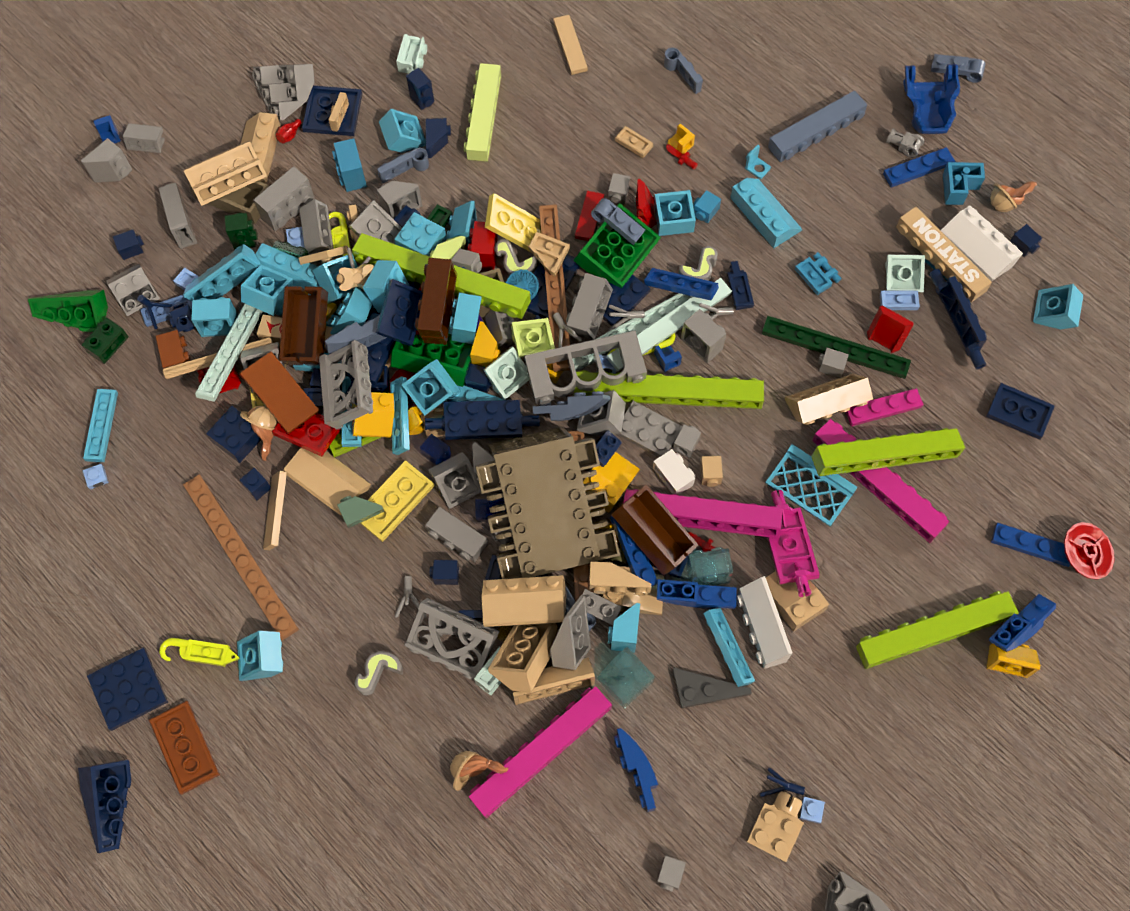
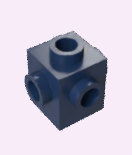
[169,301,194,332]

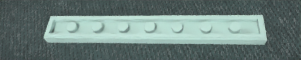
[607,278,732,372]
[573,293,693,372]
[195,304,263,402]

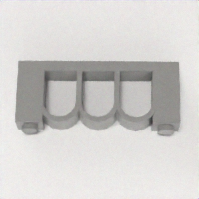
[525,330,647,405]

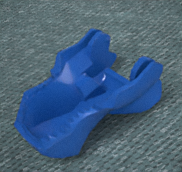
[903,64,960,134]

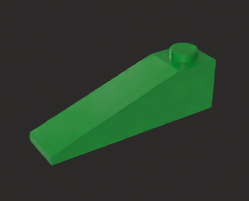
[28,290,108,332]

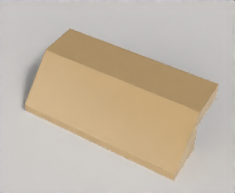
[183,141,267,206]
[283,448,371,516]

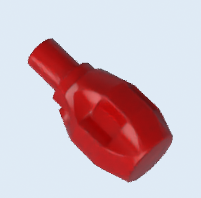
[276,119,302,143]

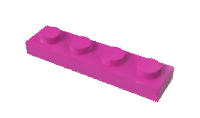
[846,388,924,426]

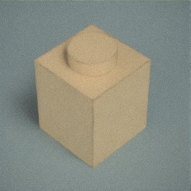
[700,456,723,487]

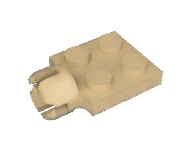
[747,791,804,862]

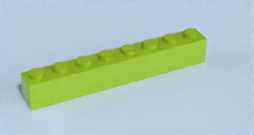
[811,428,966,476]
[856,591,1019,669]

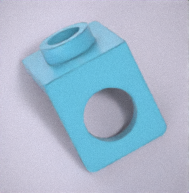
[745,145,771,179]

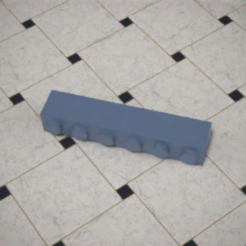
[768,91,867,162]

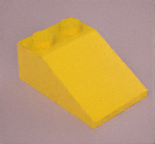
[583,452,640,513]

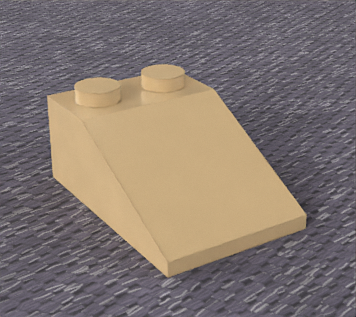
[603,566,664,615]
[766,571,829,632]

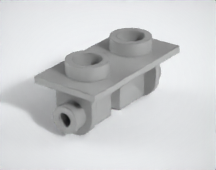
[582,589,621,625]

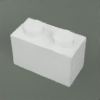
[652,449,695,495]

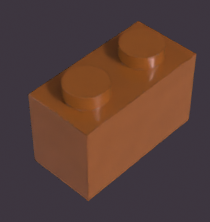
[156,330,191,369]

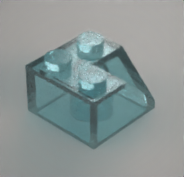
[686,547,733,586]
[597,647,655,709]

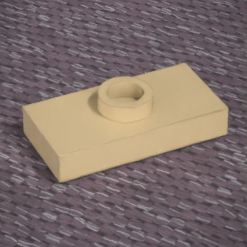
[329,92,349,132]
[615,126,653,158]

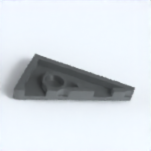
[673,668,752,709]

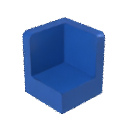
[94,115,121,144]
[654,345,682,372]

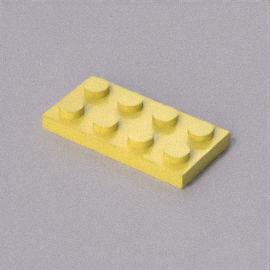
[485,193,541,252]
[360,460,435,542]

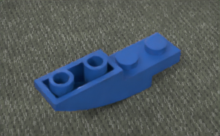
[657,579,737,609]
[989,594,1056,652]
[614,728,658,812]

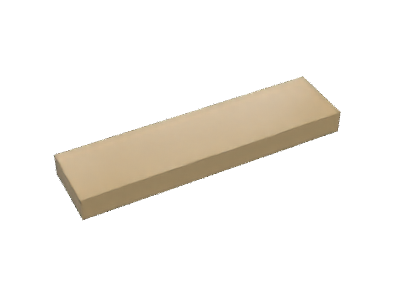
[553,15,588,75]
[263,471,286,551]

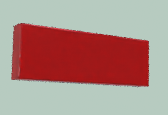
[575,191,604,241]

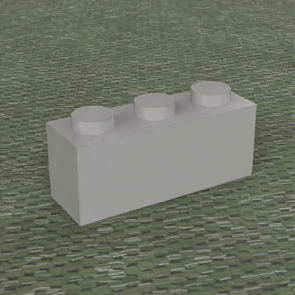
[299,199,334,255]
[425,507,488,563]

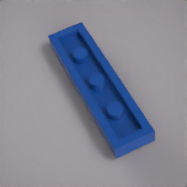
[883,147,955,188]
[644,268,719,301]
[610,516,657,587]
[991,523,1071,567]

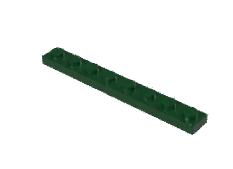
[762,316,911,379]

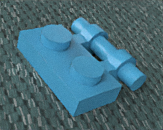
[794,252,842,295]

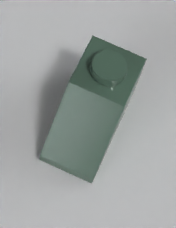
[337,496,384,528]

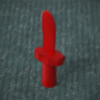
[666,144,698,170]
[688,532,724,559]

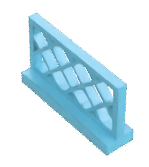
[765,444,857,527]

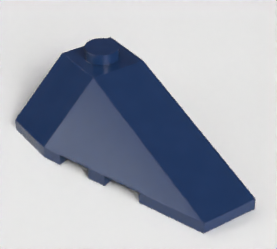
[78,760,131,853]

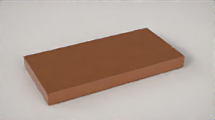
[240,351,319,434]
[149,701,220,795]

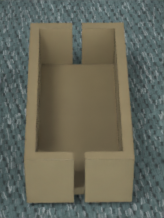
[189,181,269,224]

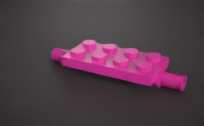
[767,490,820,597]

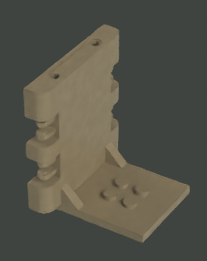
[475,427,620,579]

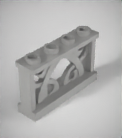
[319,340,373,430]
[404,598,499,679]

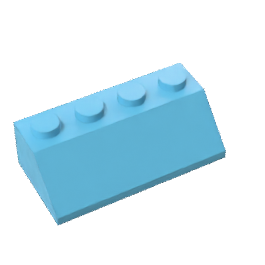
[730,178,802,248]
[255,243,320,295]
[183,244,261,301]

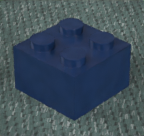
[206,406,261,463]

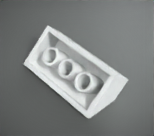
[940,206,1023,282]
[736,576,792,669]

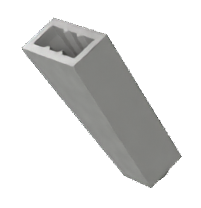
[159,183,197,249]

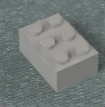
[254,166,315,231]
[566,273,613,340]

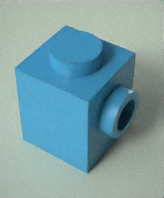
[693,190,721,223]

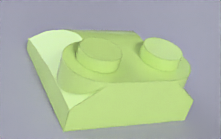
[511,318,555,358]

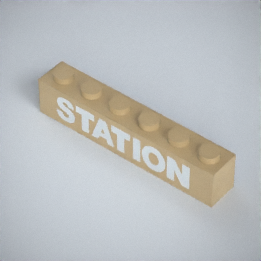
[896,207,992,303]

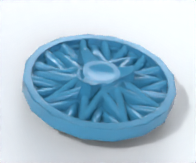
[506,270,539,300]

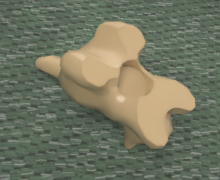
[336,264,374,291]

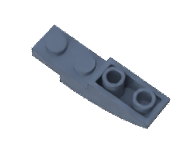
[325,313,387,354]
[533,392,611,421]

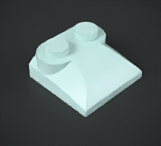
[885,255,925,292]
[484,347,529,400]

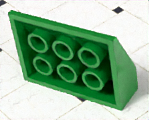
[573,203,661,288]
[391,333,476,387]

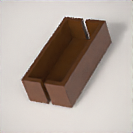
[415,258,457,345]
[279,286,328,366]
[611,484,698,576]

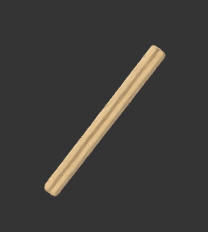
[163,337,273,379]

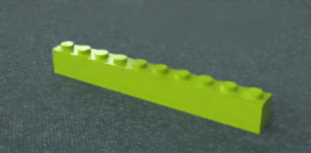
[352,233,531,319]
[574,370,764,409]

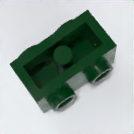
[225,213,258,250]
[82,318,129,364]

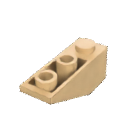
[590,562,651,596]

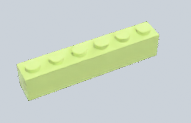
[464,63,501,161]

